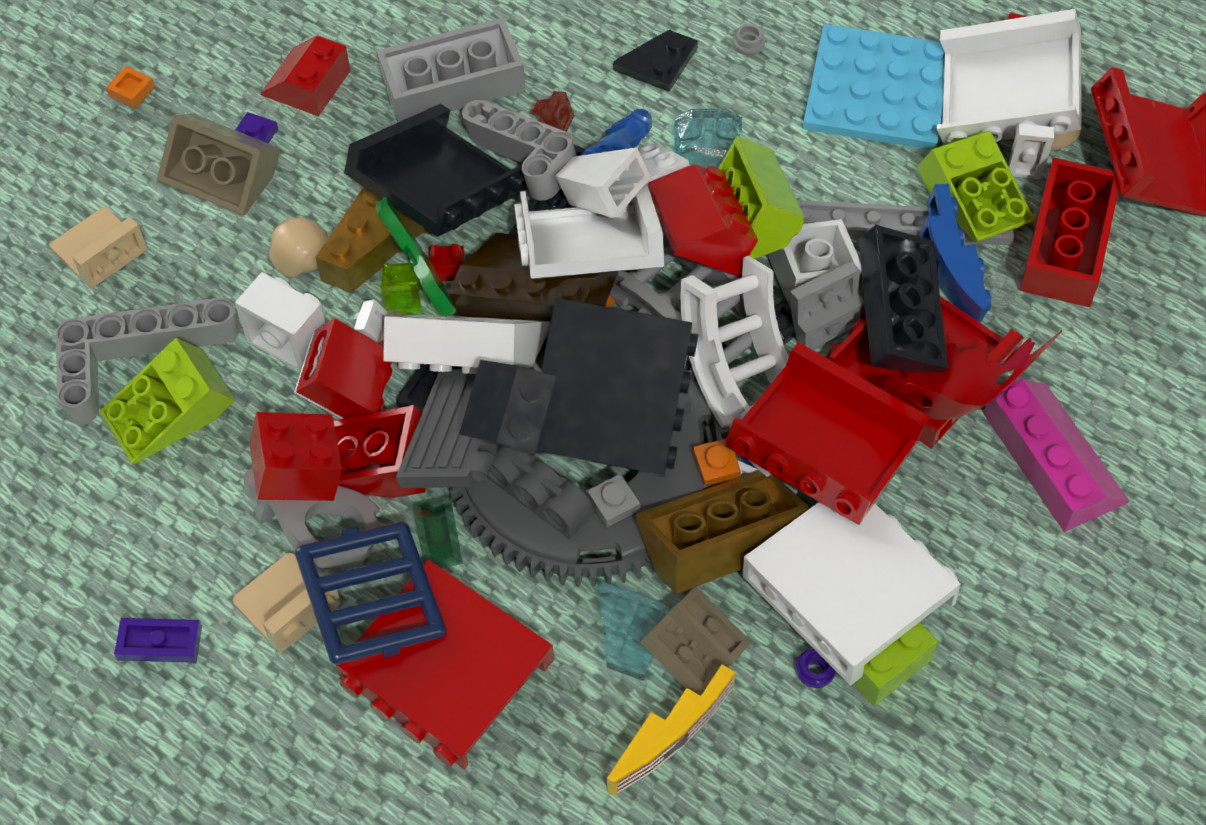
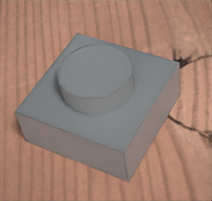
[587,474,640,528]

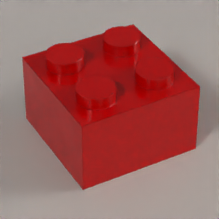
[249,412,343,501]

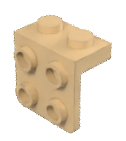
[233,553,341,654]

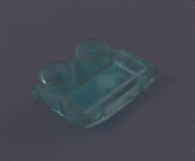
[674,109,742,168]

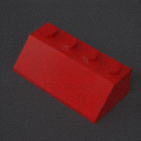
[647,164,758,276]

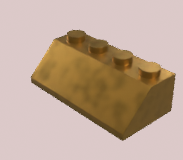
[636,470,810,594]

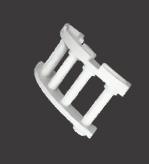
[680,256,789,476]

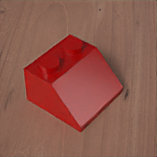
[261,35,351,117]

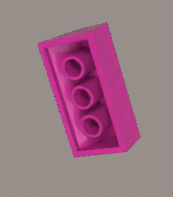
[984,379,1129,532]

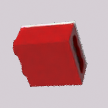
[294,318,392,419]

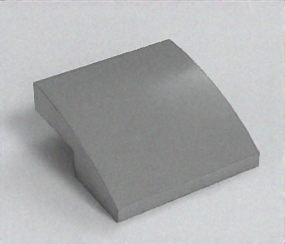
[790,261,866,351]

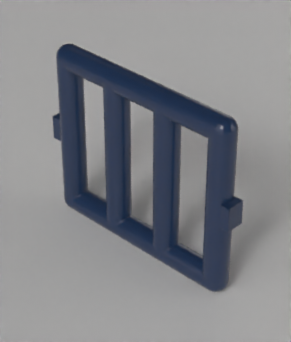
[295,522,447,665]

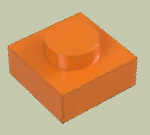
[106,66,155,109]
[692,439,741,485]

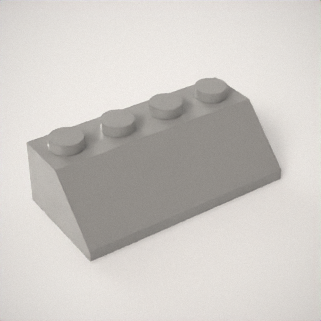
[376,18,525,123]

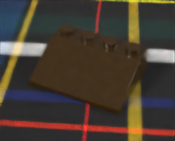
[448,233,619,324]

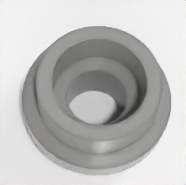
[733,24,765,55]

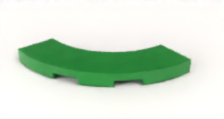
[375,196,456,317]

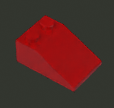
[333,405,426,498]

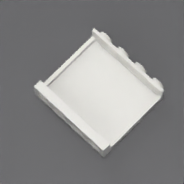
[937,9,1081,145]
[514,183,664,278]
[743,502,961,686]

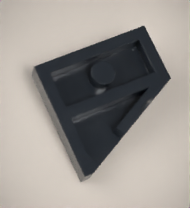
[613,30,698,92]

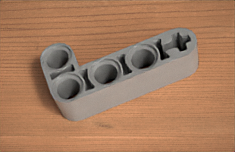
[462,100,577,201]

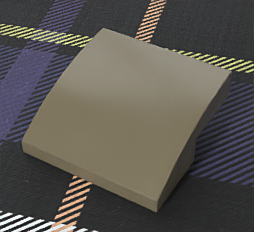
[640,587,751,696]

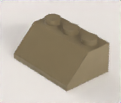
[157,114,281,216]

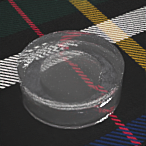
[983,274,1018,309]

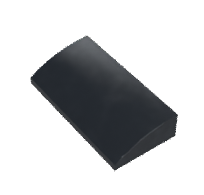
[859,225,948,372]

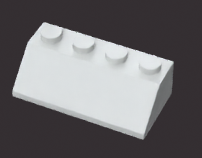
[384,314,550,374]

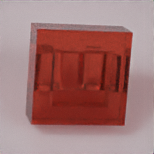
[532,91,575,132]

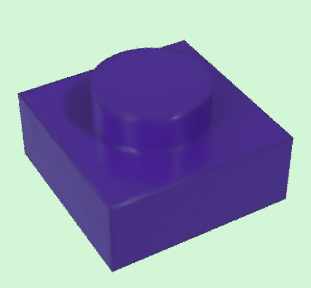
[235,112,278,144]

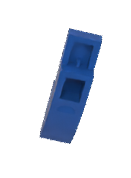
[919,184,991,323]

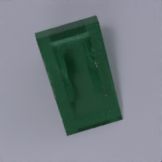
[412,495,463,568]

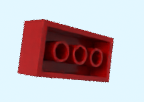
[1019,157,1119,307]

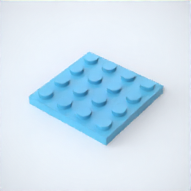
[803,24,945,150]

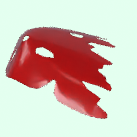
[882,330,1063,420]

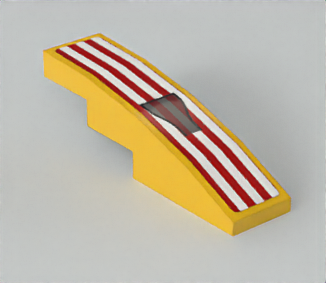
[607,664,736,795]

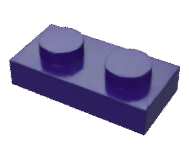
[114,618,202,663]

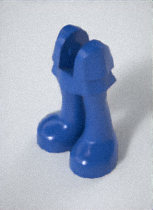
[580,109,652,156]

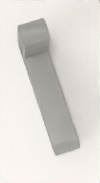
[56,298,241,425]

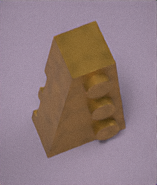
[315,187,428,293]

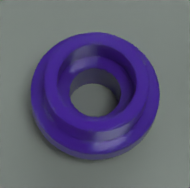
[796,649,836,688]

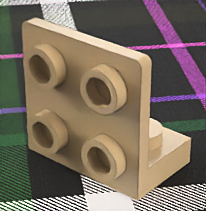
[49,207,148,289]

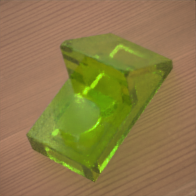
[381,263,422,314]

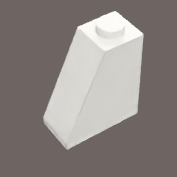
[555,147,651,217]

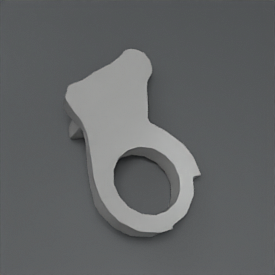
[243,468,380,571]

